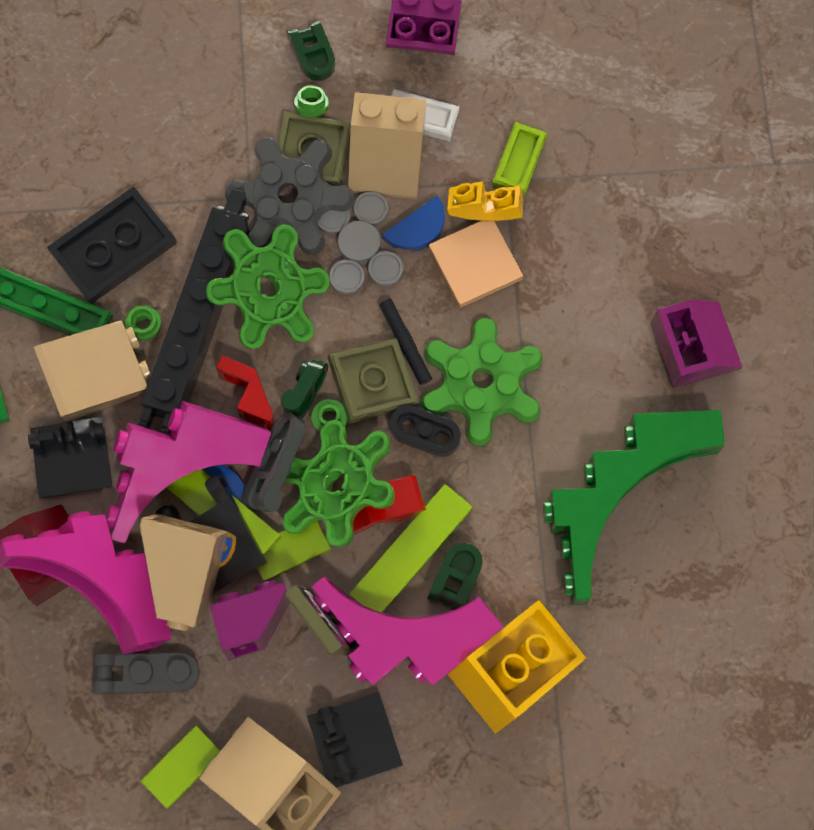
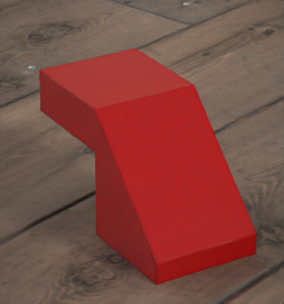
[216,355,275,430]
[353,475,426,535]

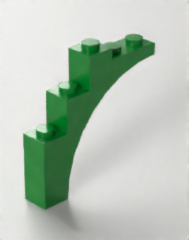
[543,410,725,606]

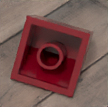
[0,504,69,606]

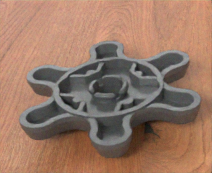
[225,137,355,255]

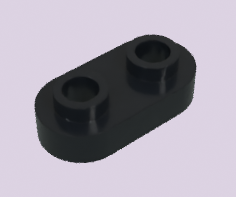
[390,405,461,457]

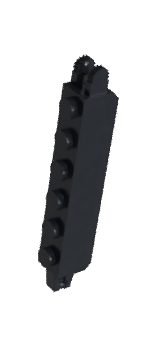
[138,189,249,435]

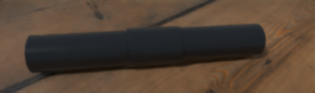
[379,299,433,385]

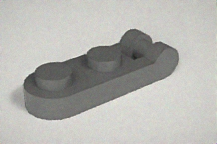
[242,413,306,512]
[92,653,200,695]

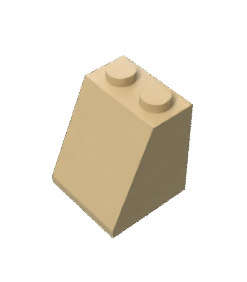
[348,92,426,200]
[34,320,151,422]
[140,514,228,631]
[199,717,342,830]

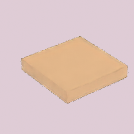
[428,221,523,309]

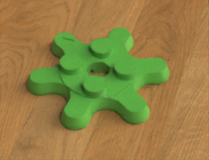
[206,224,330,349]
[421,318,543,447]
[283,420,395,547]

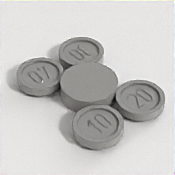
[318,191,403,295]

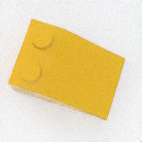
[447,600,586,734]

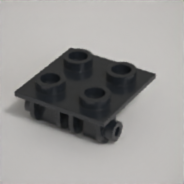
[28,416,113,499]
[307,692,403,788]

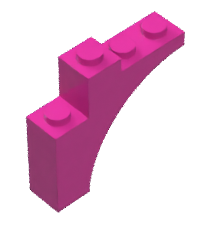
[106,401,271,543]
[0,511,172,655]
[312,576,503,686]

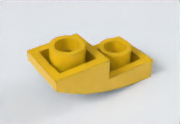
[447,181,524,221]

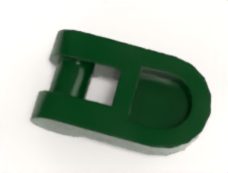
[287,20,335,81]
[281,358,329,419]
[427,543,483,610]

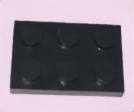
[47,187,177,304]

